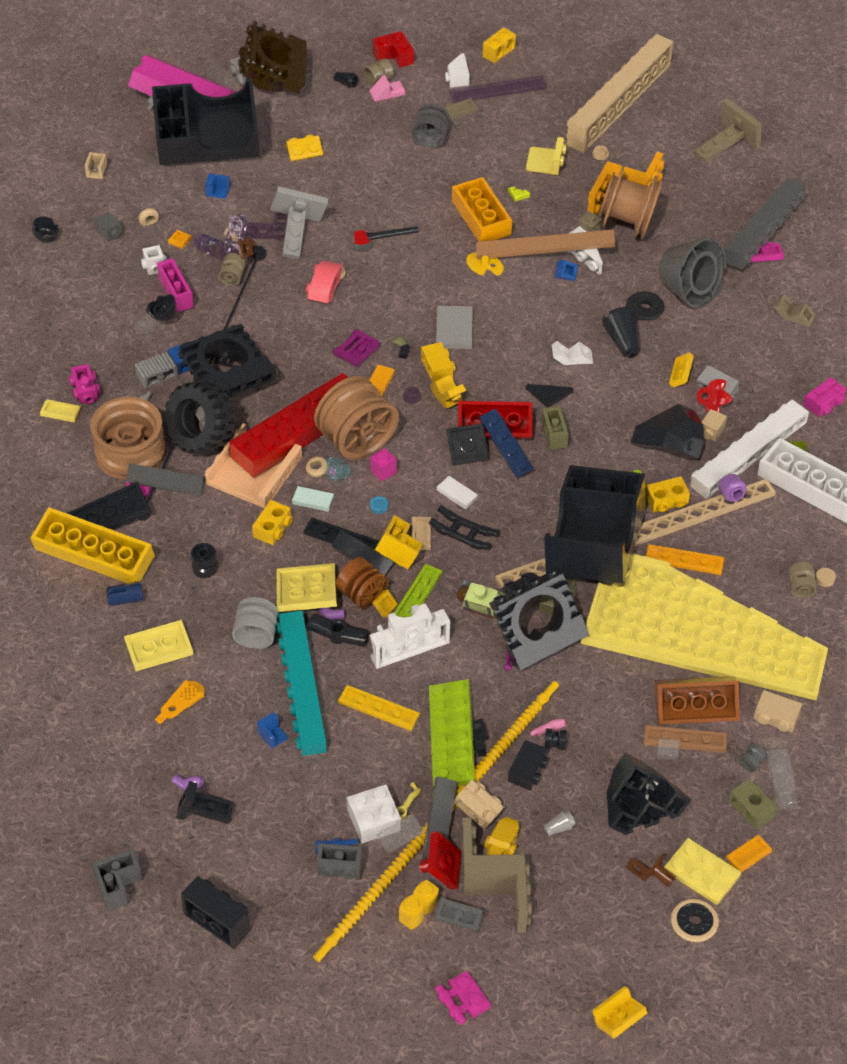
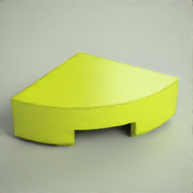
[508,187,530,202]

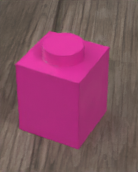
[370,448,397,481]

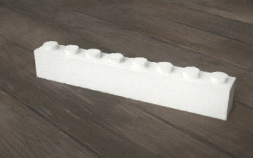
[690,400,809,499]

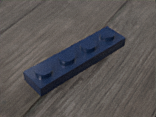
[479,408,534,479]

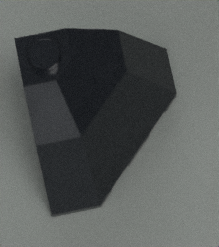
[631,404,704,460]
[607,753,691,835]

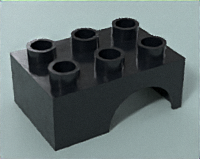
[152,78,260,165]
[544,465,645,584]

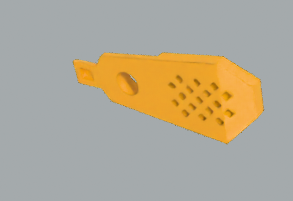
[155,680,205,724]

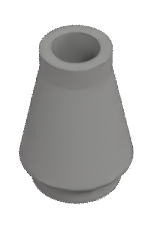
[543,810,576,837]

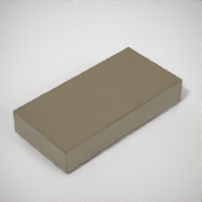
[443,98,478,120]

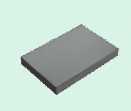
[436,306,473,349]

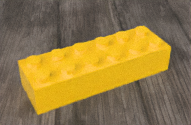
[30,507,155,583]

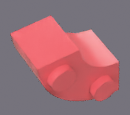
[306,260,343,303]

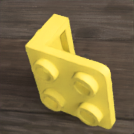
[526,137,567,175]

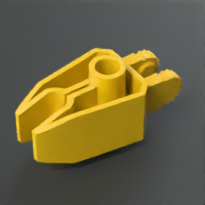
[484,817,519,855]

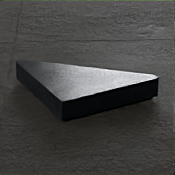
[526,384,573,408]

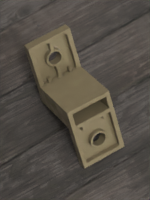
[462,818,532,933]

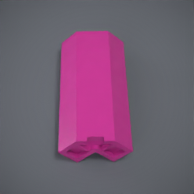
[128,55,236,97]

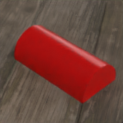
[458,401,532,439]

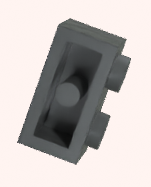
[316,843,362,879]

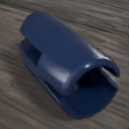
[106,582,143,606]

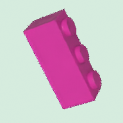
[156,258,193,312]

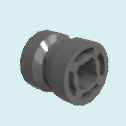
[738,743,767,772]

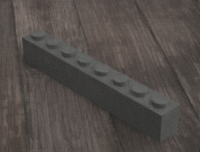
[724,178,806,269]

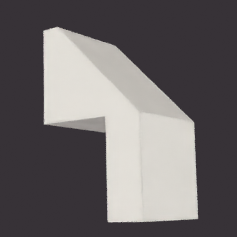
[552,341,593,365]

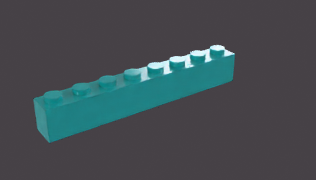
[276,611,327,756]

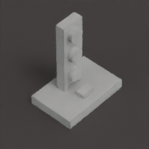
[270,186,328,259]

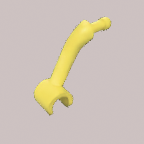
[397,782,421,822]

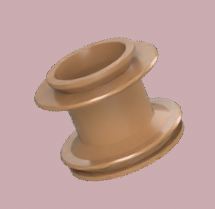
[598,165,663,239]

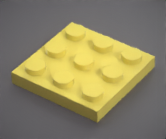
[277,563,337,612]

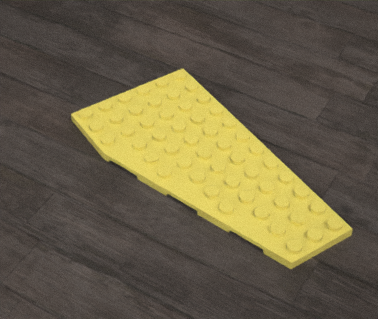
[581,554,828,700]

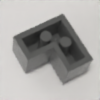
[92,849,142,911]

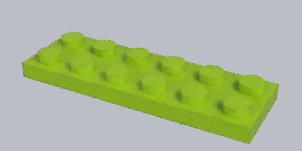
[429,679,475,787]

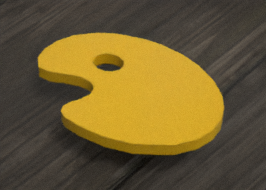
[466,252,504,276]

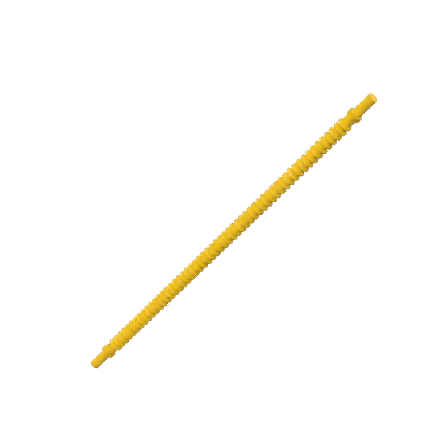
[313,681,559,962]

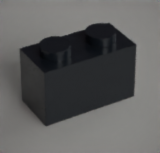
[508,740,550,791]

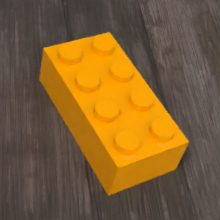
[452,177,512,242]

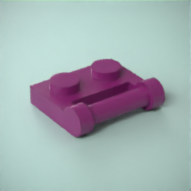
[332,329,380,368]

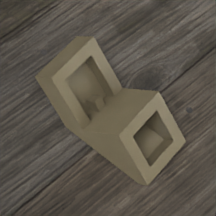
[774,294,815,327]

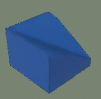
[554,260,578,281]

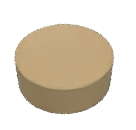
[815,568,836,587]

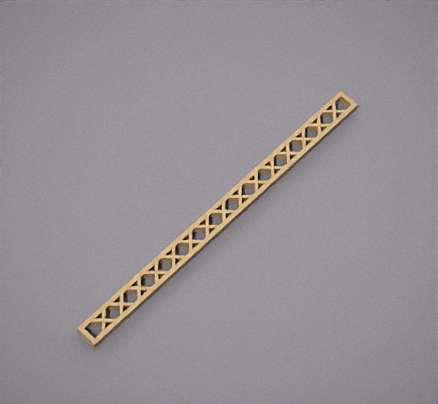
[495,479,776,588]

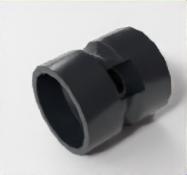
[191,543,218,578]

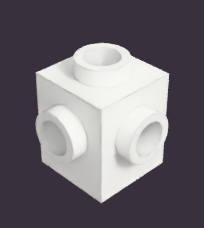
[141,245,167,275]

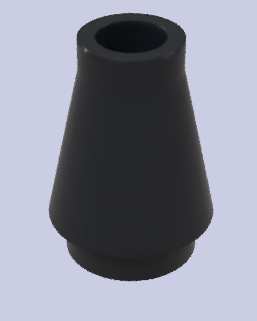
[334,71,359,88]

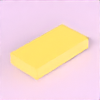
[40,399,81,422]

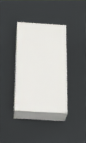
[437,476,478,509]

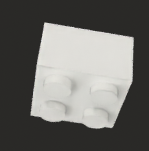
[347,785,401,844]

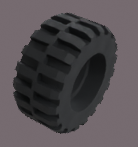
[163,381,236,454]

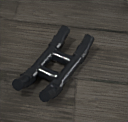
[428,504,500,550]

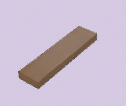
[644,725,727,753]

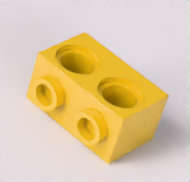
[483,27,516,63]
[645,476,690,513]
[252,500,293,545]

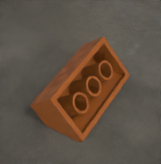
[654,676,740,725]

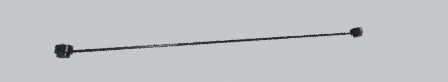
[138,246,266,521]

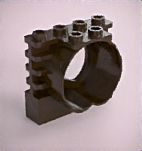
[238,20,307,94]

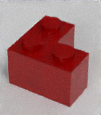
[372,31,414,68]

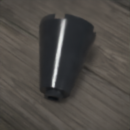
[601,306,640,358]

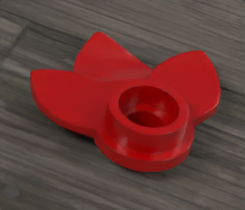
[696,379,732,413]

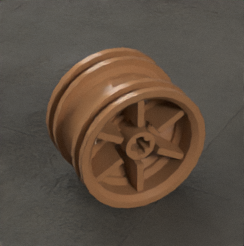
[314,376,399,460]
[90,397,166,480]

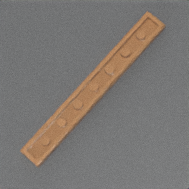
[476,229,615,259]

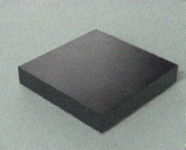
[446,423,489,466]

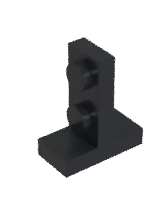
[176,781,234,824]

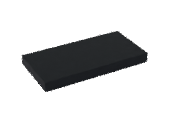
[68,481,152,530]

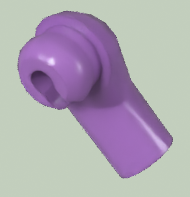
[319,607,346,620]
[171,774,204,790]

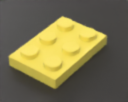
[124,620,193,671]
[664,838,742,905]

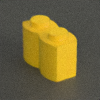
[399,880,439,930]

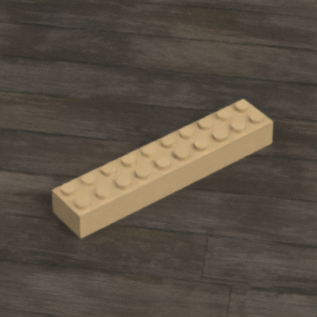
[566,34,673,153]

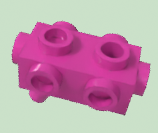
[69,364,100,404]

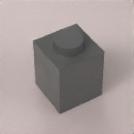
[95,212,122,242]

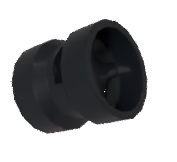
[544,728,566,750]

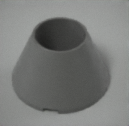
[659,238,726,308]

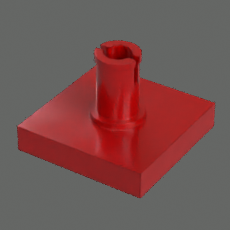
[419,831,461,890]

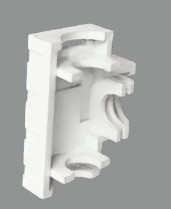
[370,604,450,669]

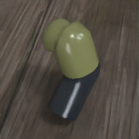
[392,336,410,359]

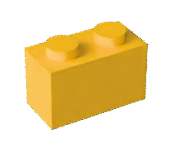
[421,342,455,383]

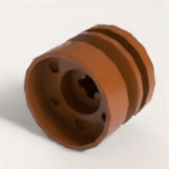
[336,557,389,610]

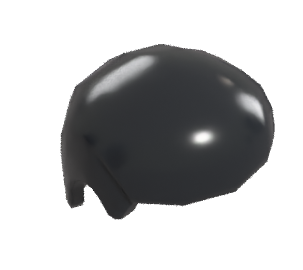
[32,216,59,242]

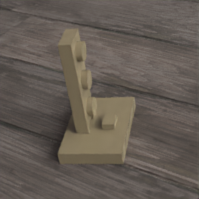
[694,98,762,163]

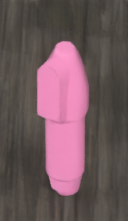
[530,719,567,737]

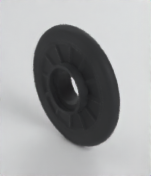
[626,291,665,320]

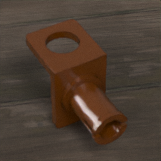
[229,238,256,259]
[626,853,677,888]

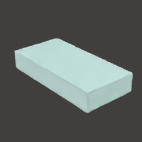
[292,486,334,512]

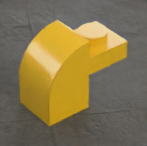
[430,375,466,408]

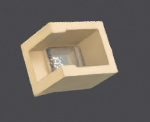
[85,152,107,179]

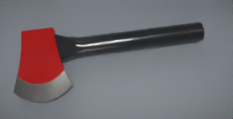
[354,226,418,252]

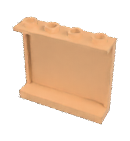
[205,423,302,508]

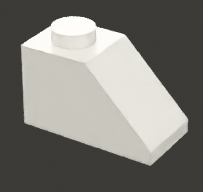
[445,53,469,87]

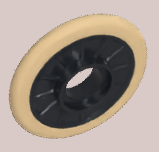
[671,899,719,942]

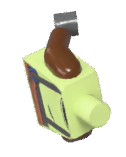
[456,578,499,620]

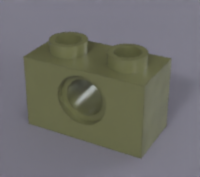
[541,406,569,451]
[728,779,778,830]

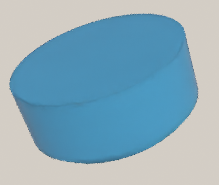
[370,496,389,514]

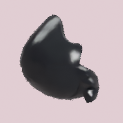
[146,294,177,321]

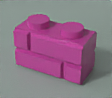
[803,377,846,417]

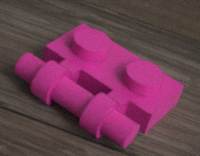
[435,971,491,1025]

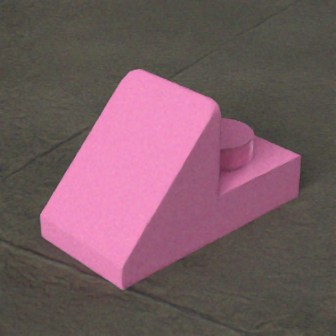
[369,75,405,102]

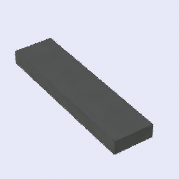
[126,463,204,495]
[422,776,457,859]

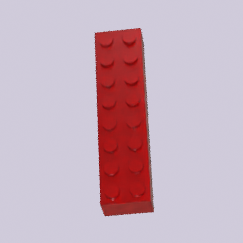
[229,373,349,478]

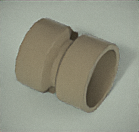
[363,58,394,86]
[218,253,246,286]
[789,562,817,598]

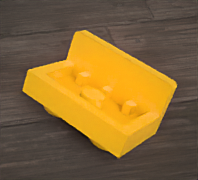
[285,135,323,162]
[592,986,647,1039]

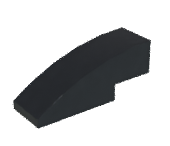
[331,530,394,576]

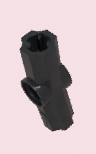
[307,613,369,647]

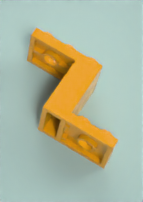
[587,152,665,215]

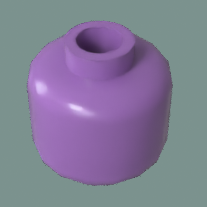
[718,474,747,502]

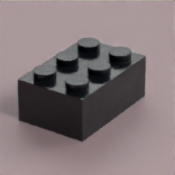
[181,876,251,949]

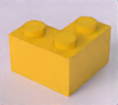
[375,515,423,569]

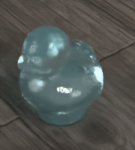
[326,456,350,481]

